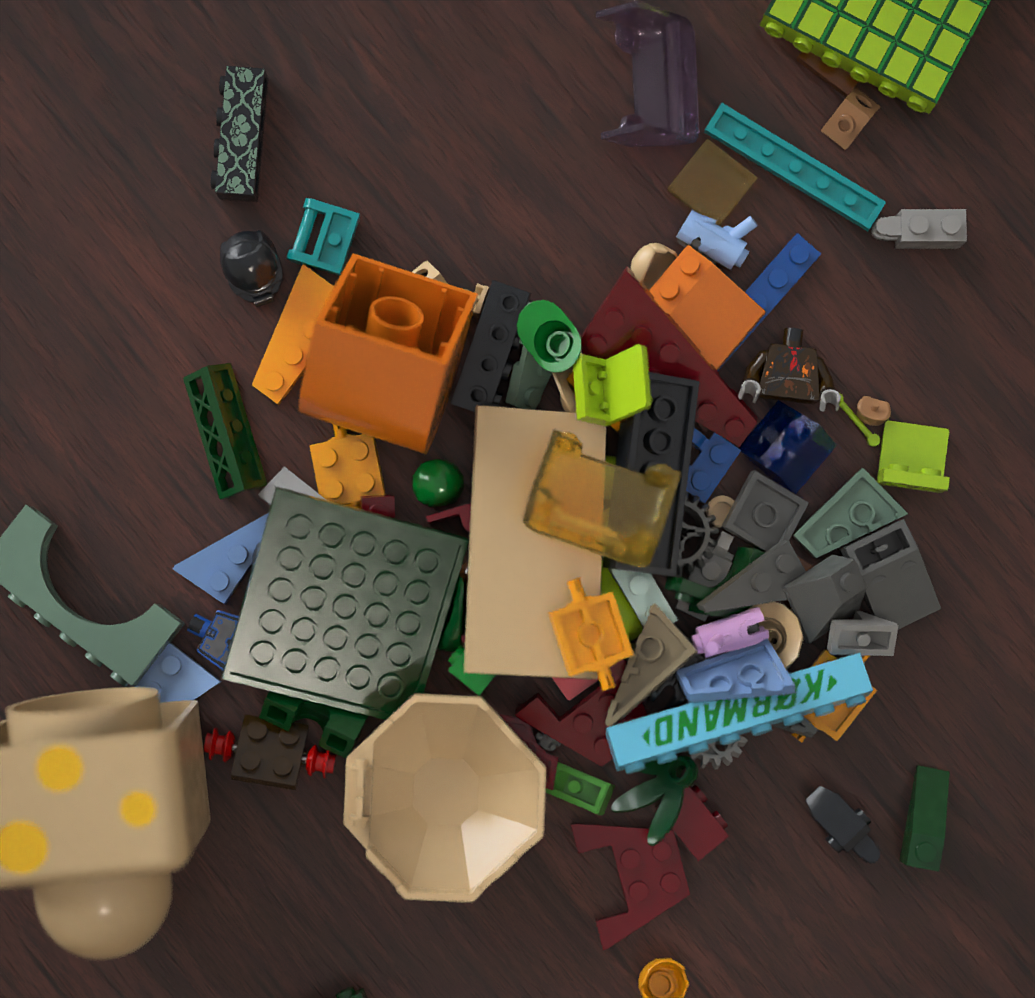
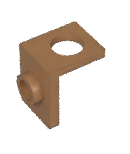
[821,88,880,150]

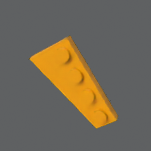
[252,264,334,405]

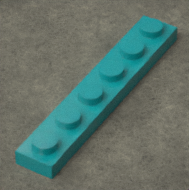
[704,103,886,231]

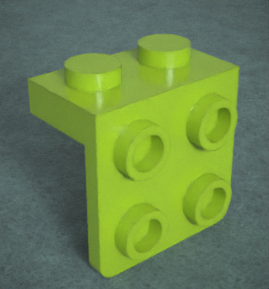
[573,345,651,427]

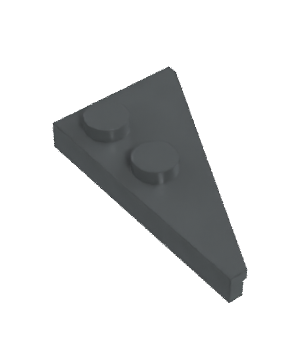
[696,540,806,612]

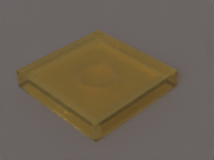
[667,138,758,226]

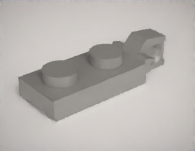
[675,531,734,622]

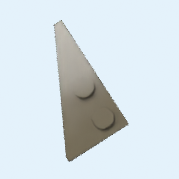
[605,603,698,727]

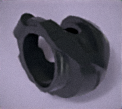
[220,230,284,307]

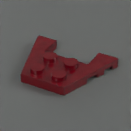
[515,658,649,767]
[571,823,690,950]

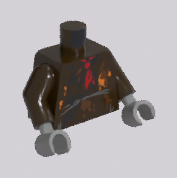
[738,328,841,411]

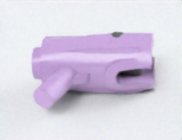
[691,606,769,659]

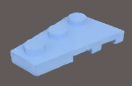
[135,643,222,702]

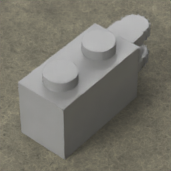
[871,209,967,249]

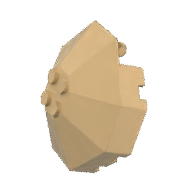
[343,693,546,902]

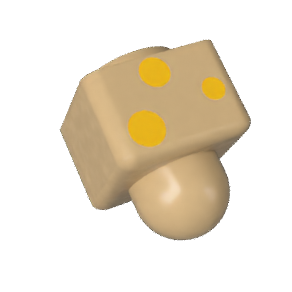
[0,687,211,960]

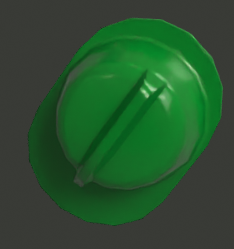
[517,300,582,373]

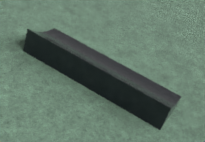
[602,372,700,577]

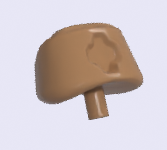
[857,396,891,426]

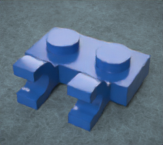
[686,428,741,504]

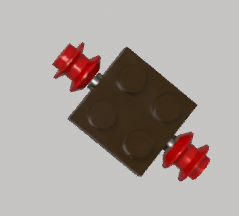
[204,715,337,790]

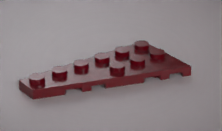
[580,266,757,447]

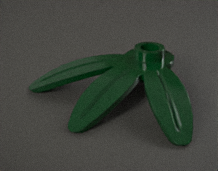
[611,756,698,846]

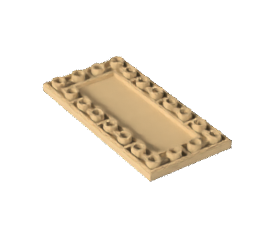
[464,405,606,679]

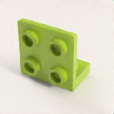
[877,420,950,493]

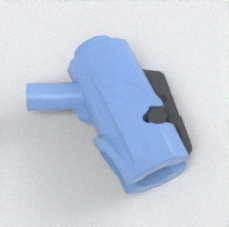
[676,210,758,270]

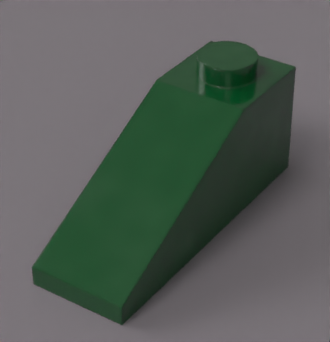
[899,765,950,872]

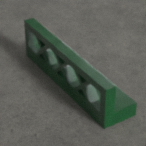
[183,363,267,500]

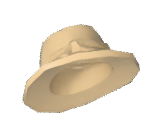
[729,602,804,670]

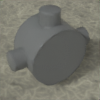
[535,732,561,751]

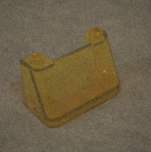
[523,429,681,567]

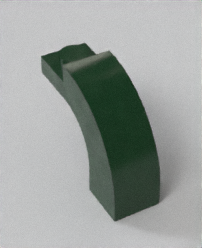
[664,547,765,617]

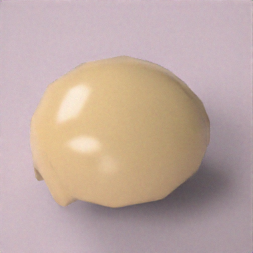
[630,243,678,290]

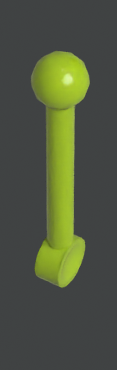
[839,393,880,447]

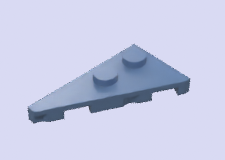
[173,513,268,604]

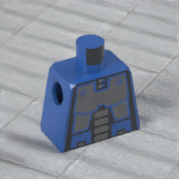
[187,610,239,670]

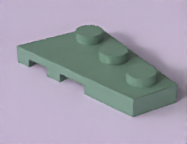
[505,302,552,410]
[792,467,908,559]

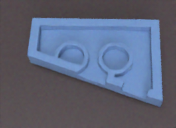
[676,639,795,703]

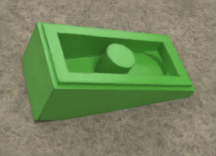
[545,762,615,815]

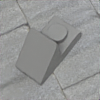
[827,611,898,656]

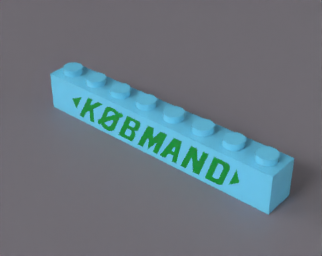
[605,653,873,774]

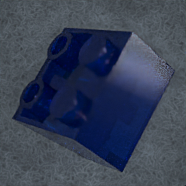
[738,400,837,494]

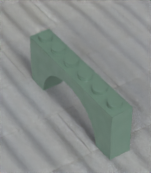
[0,505,186,687]

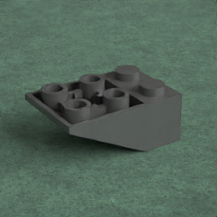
[839,519,941,630]

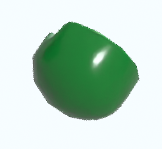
[412,459,464,508]

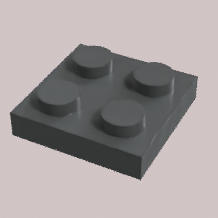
[721,470,809,552]

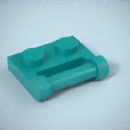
[286,198,360,276]

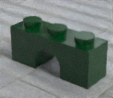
[259,691,368,758]

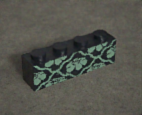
[211,66,268,202]

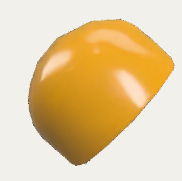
[638,958,689,998]

